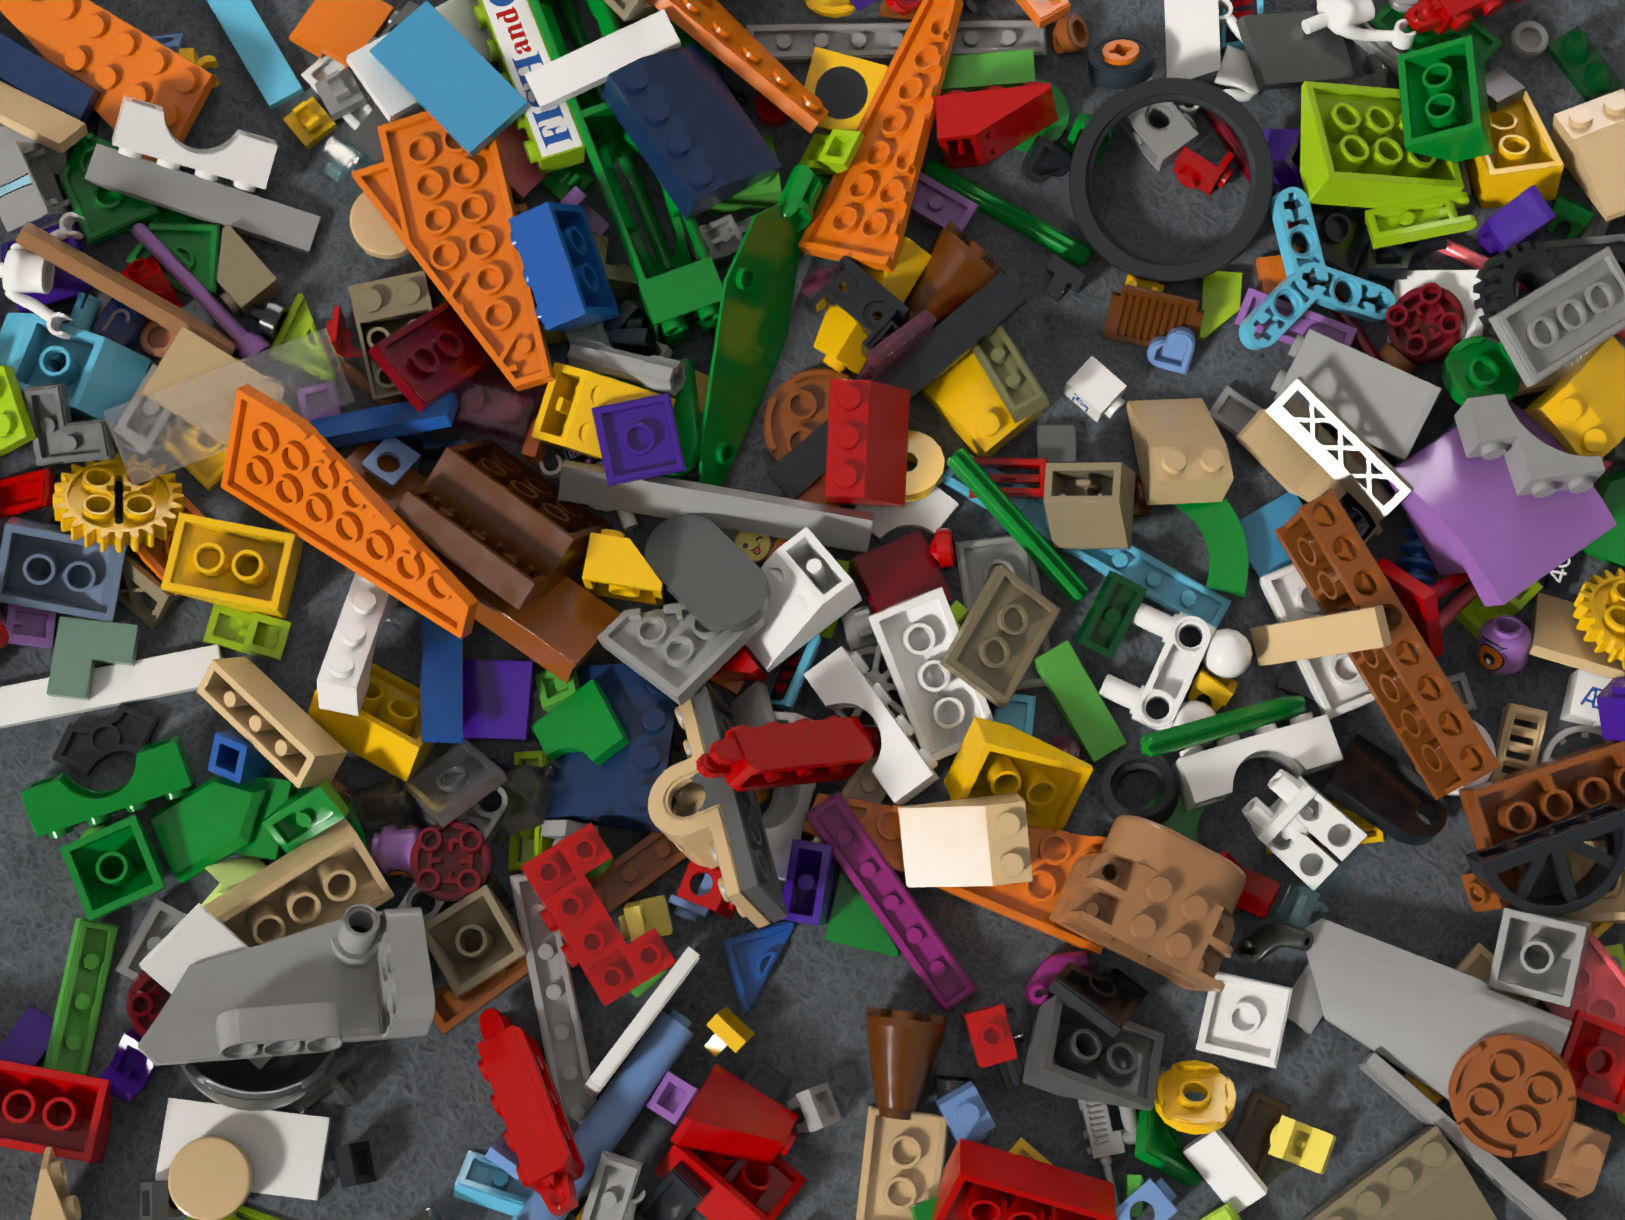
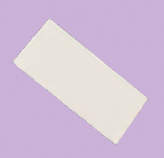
[1164,0,1221,79]

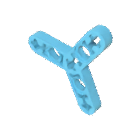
[1238,187,1396,351]

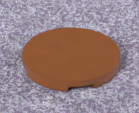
[763,368,853,462]
[1448,1033,1577,1158]

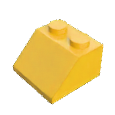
[582,529,666,606]

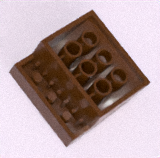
[394,438,613,610]

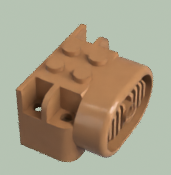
[1049,815,1247,992]

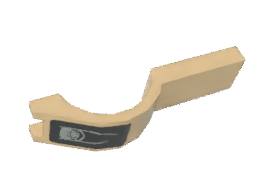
[1235,409,1383,544]

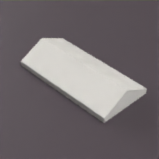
[868,587,994,761]

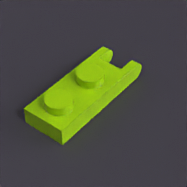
[1365,192,1477,249]

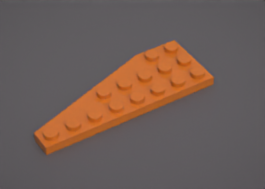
[221,384,479,639]

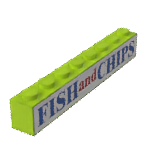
[472,0,585,175]

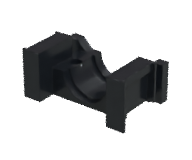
[805,255,910,364]

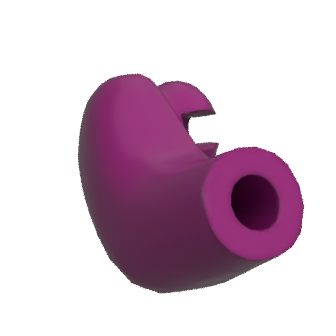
[1024,950,1089,1007]

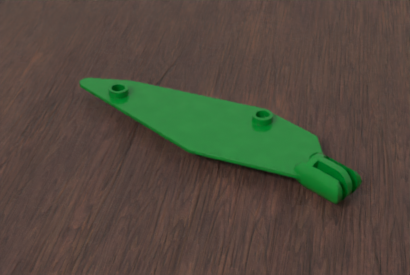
[699,164,826,487]

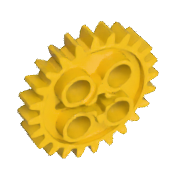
[52,452,184,553]
[1573,568,1625,670]

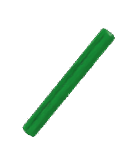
[922,160,1092,267]
[947,448,1089,603]
[1140,694,1306,757]

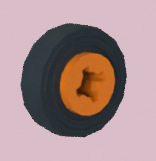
[1087,36,1155,90]

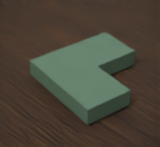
[46,616,141,700]

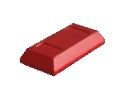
[0,468,54,518]

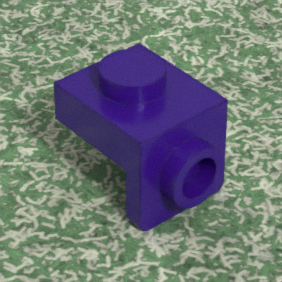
[98,1028,158,1102]

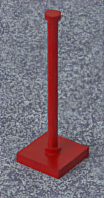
[1377,557,1470,658]

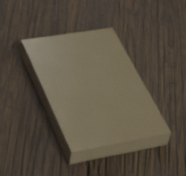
[940,565,1062,708]

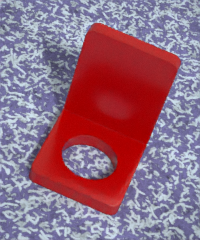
[326,306,363,358]
[1220,851,1281,919]
[677,861,737,921]
[961,1003,1017,1068]

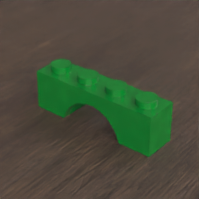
[20,734,195,839]

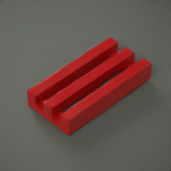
[969,457,1048,499]

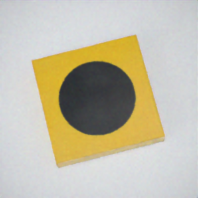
[804,47,888,131]

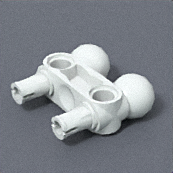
[1099,603,1252,749]

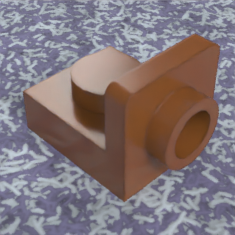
[1461,864,1533,913]

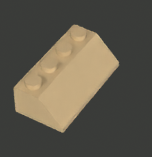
[204,818,395,947]

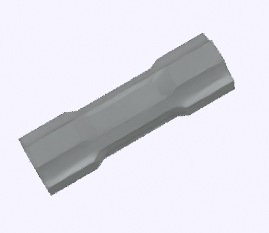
[567,337,686,396]

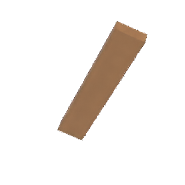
[15,221,236,356]

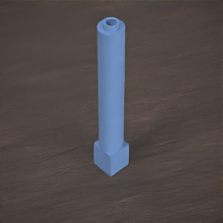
[511,1009,694,1220]

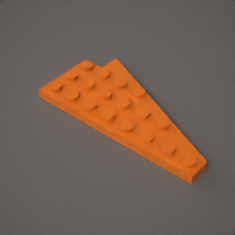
[351,111,555,392]

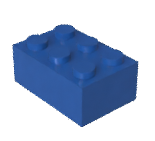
[508,202,620,332]

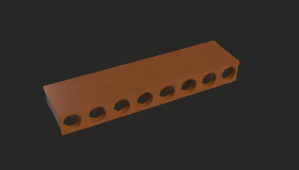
[345,441,620,684]
[1274,489,1501,800]
[1458,740,1625,850]

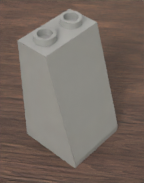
[1270,329,1442,460]

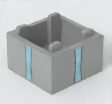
[0,141,71,233]

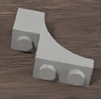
[1454,394,1606,498]

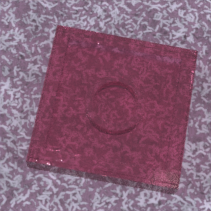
[856,310,937,381]

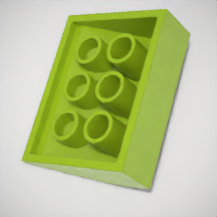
[1300,81,1464,208]

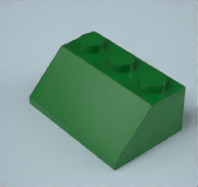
[1397,35,1493,163]

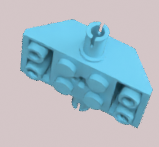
[0,292,153,428]

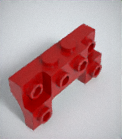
[520,822,676,1006]

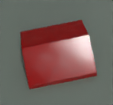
[1560,1009,1625,1115]

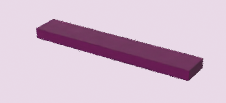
[805,791,977,1012]

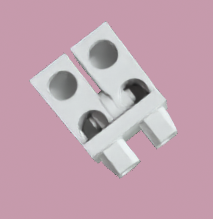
[1242,769,1367,891]

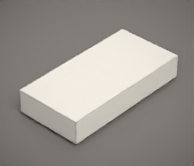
[1183,1129,1268,1213]

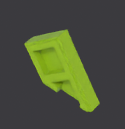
[1198,271,1242,341]

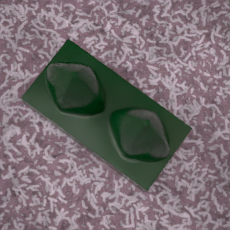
[1545,26,1623,102]
[1074,570,1148,660]

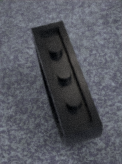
[1465,800,1625,916]

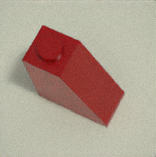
[670,1064,799,1166]

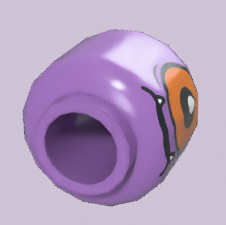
[1476,615,1532,675]
[371,824,422,878]

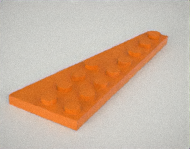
[0,0,218,163]
[647,0,829,134]
[797,0,964,273]
[802,793,1106,955]

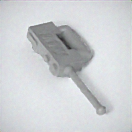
[1078,1099,1138,1220]

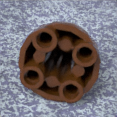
[904,221,1006,331]
[865,1006,947,1120]

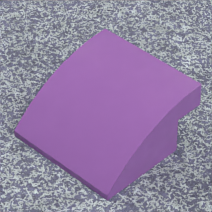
[1388,402,1617,607]

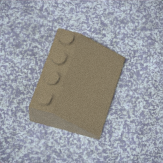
[1302,1125,1497,1220]

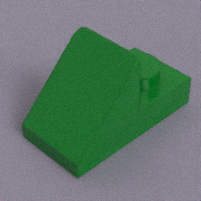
[262,779,351,853]

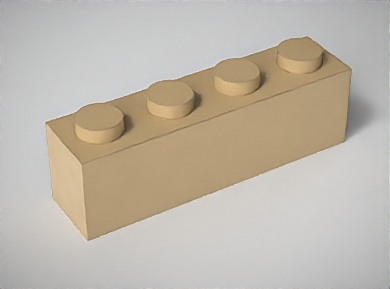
[196,656,347,789]

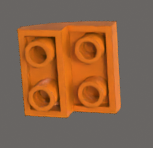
[289,0,394,70]

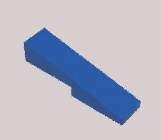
[420,614,463,743]

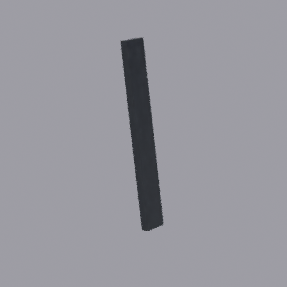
[767,272,1027,500]

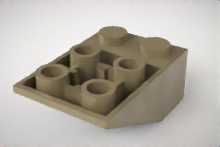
[348,270,435,400]

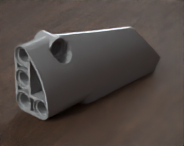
[137,903,435,1066]
[1303,918,1572,1101]

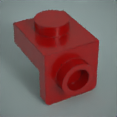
[1172,146,1235,196]
[120,255,183,323]

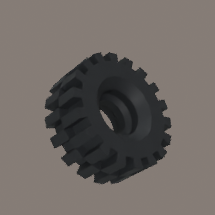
[1473,241,1570,336]

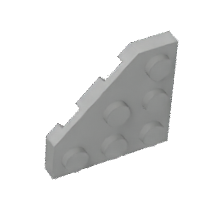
[597,603,765,706]

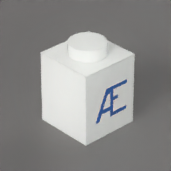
[1063,356,1127,423]
[1560,669,1612,729]

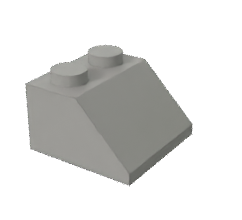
[1488,904,1592,1007]

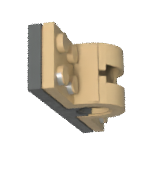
[648,682,788,929]

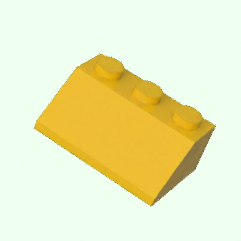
[308,663,435,782]

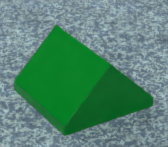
[60,814,166,922]

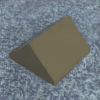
[424,885,527,998]

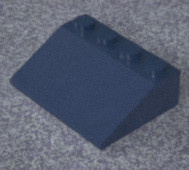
[601,43,782,221]
[542,664,679,833]

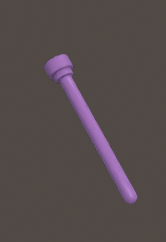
[132,223,272,367]

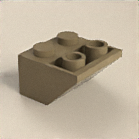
[1043,462,1136,550]

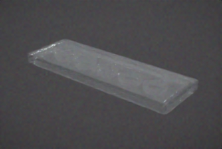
[102,328,355,486]

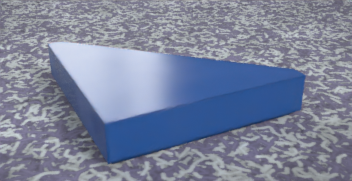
[722,921,795,1013]

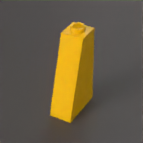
[813,236,931,375]

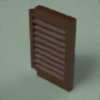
[1102,284,1204,357]

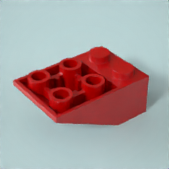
[935,81,1058,169]

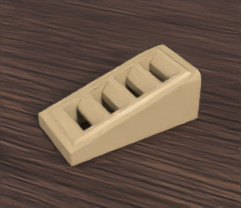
[1489,703,1548,780]

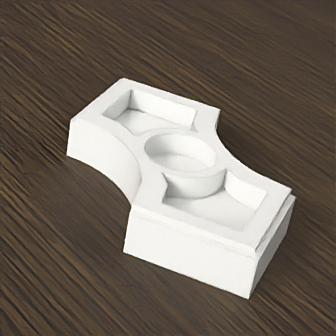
[854,486,959,541]

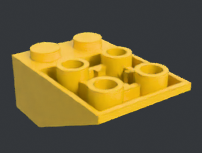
[531,362,676,460]

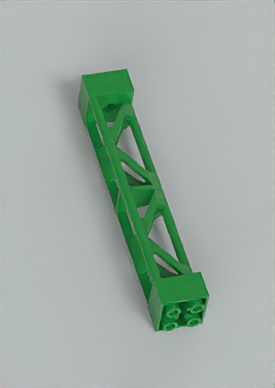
[529,0,723,348]

